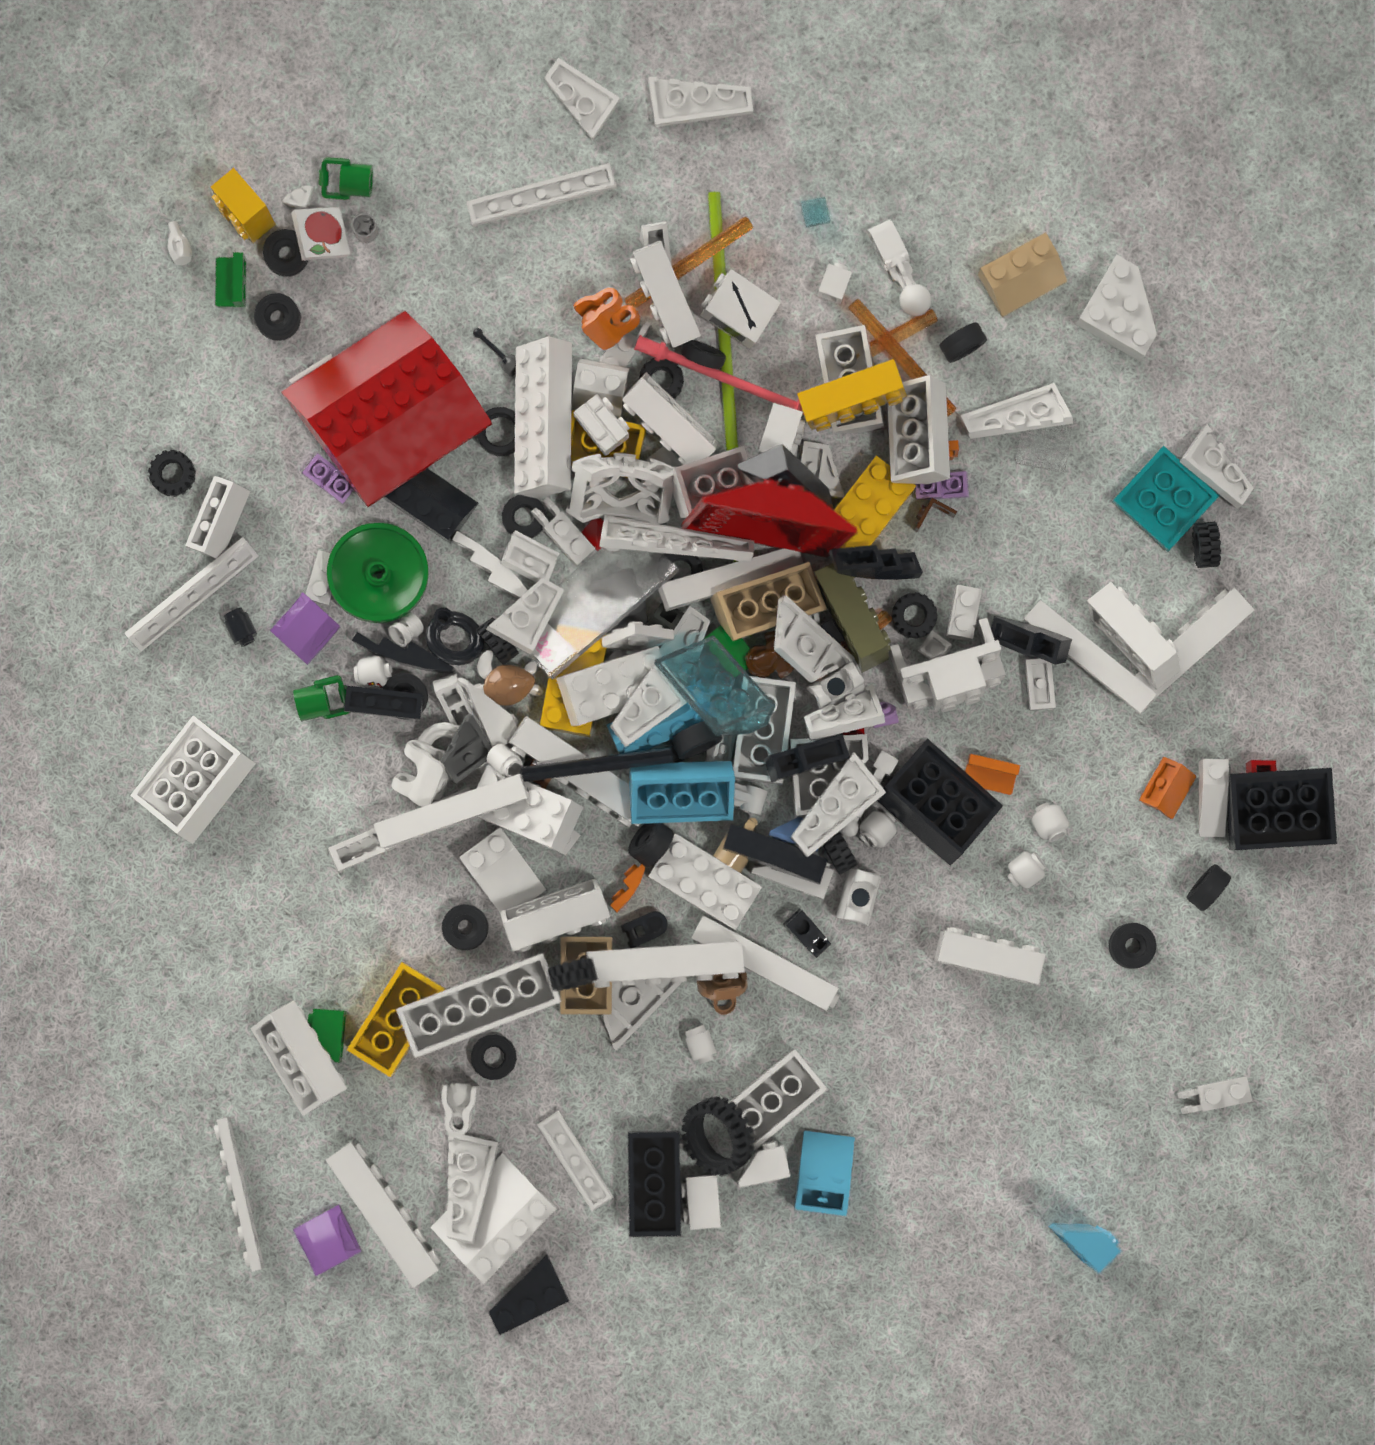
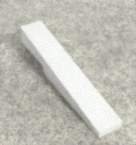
[658,549,804,611]
[374,774,529,848]
[328,787,471,873]

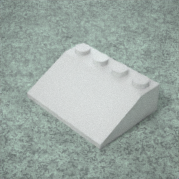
[130,716,256,844]
[430,1153,557,1284]

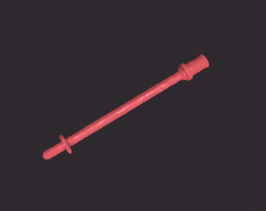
[634,335,804,415]

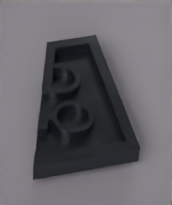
[489,1254,570,1336]

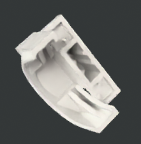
[889,618,1006,712]

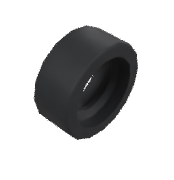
[477,407,515,456]
[671,720,723,759]

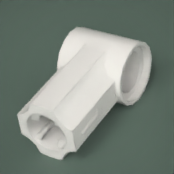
[734,783,768,816]

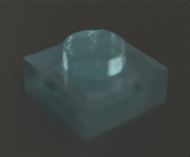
[800,197,830,228]

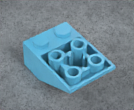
[794,1130,855,1216]

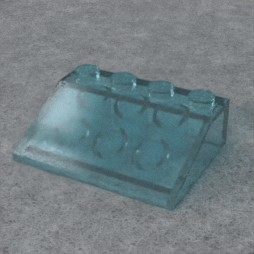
[654,635,775,735]

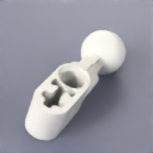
[867,219,932,316]

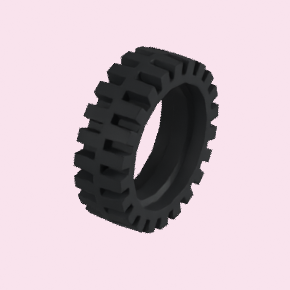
[681,1096,755,1176]

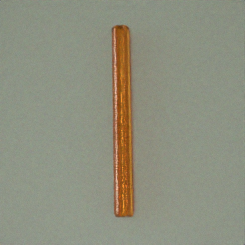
[624,217,753,309]
[848,299,956,417]

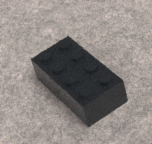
[628,1130,681,1237]

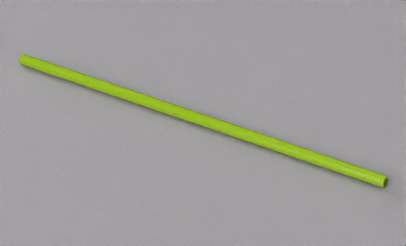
[708,192,752,636]

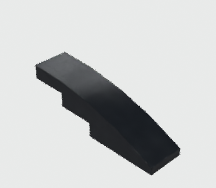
[829,545,923,580]
[352,632,455,674]
[723,824,828,885]

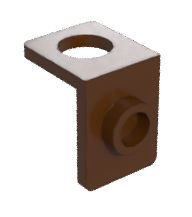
[914,498,957,532]

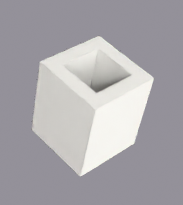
[817,263,852,305]

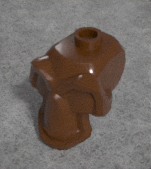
[745,631,795,679]

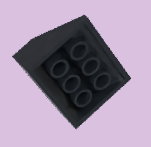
[877,738,1003,866]
[1228,768,1337,850]

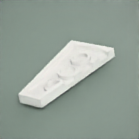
[648,76,754,127]
[960,383,1073,439]

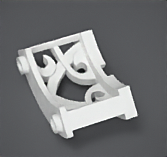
[566,453,674,525]

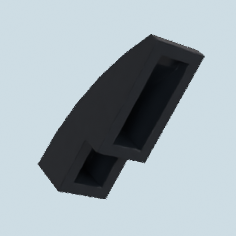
[991,616,1072,665]
[764,733,850,783]

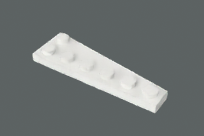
[599,515,754,561]

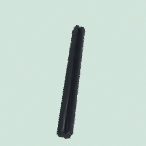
[520,748,673,782]

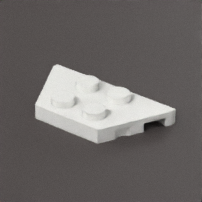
[774,595,854,683]
[602,977,682,1051]

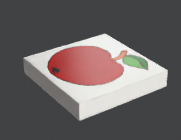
[291,207,350,261]

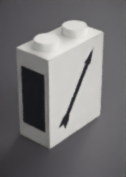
[700,269,781,349]

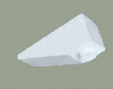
[433,671,472,726]
[457,677,519,747]
[1199,759,1229,837]
[751,863,834,900]

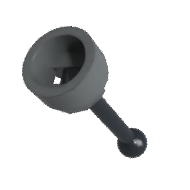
[473,328,516,377]

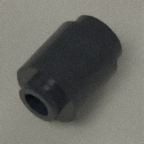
[224,607,258,647]

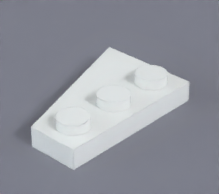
[544,58,620,141]
[1180,424,1254,509]
[486,577,564,654]

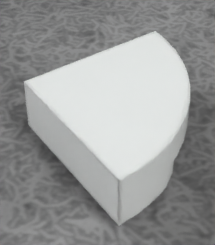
[282,186,315,209]

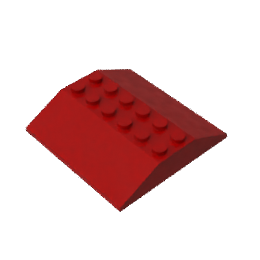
[281,311,492,507]
[681,480,858,558]

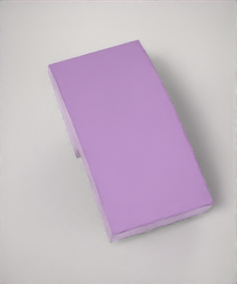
[302,453,354,504]
[915,471,969,500]

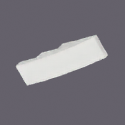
[452,531,528,599]

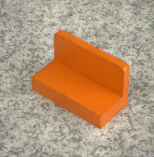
[965,754,1021,795]
[1139,757,1196,819]

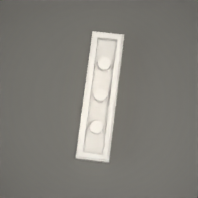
[537,1110,614,1211]

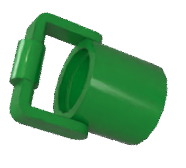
[319,157,373,200]
[293,675,350,722]

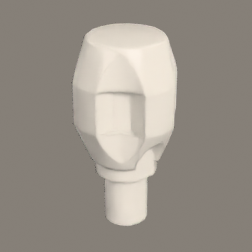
[167,221,192,265]

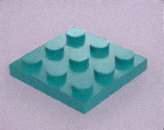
[1112,445,1219,552]

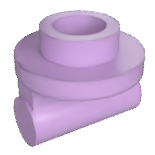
[873,702,899,728]

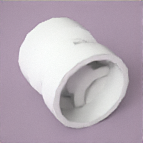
[388,613,424,647]

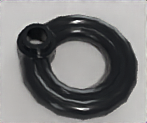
[426,607,484,666]

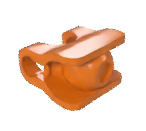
[573,287,640,350]

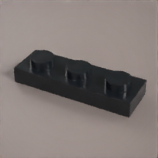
[344,686,424,720]

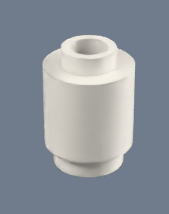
[487,744,523,778]
[685,1025,717,1064]

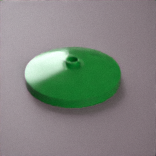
[327,523,429,623]

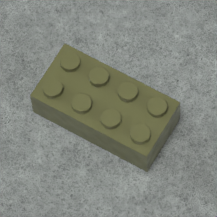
[814,563,891,673]

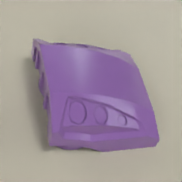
[270,592,341,665]
[293,1205,362,1276]

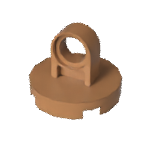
[697,971,748,1015]

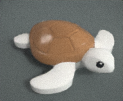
[474,650,543,706]

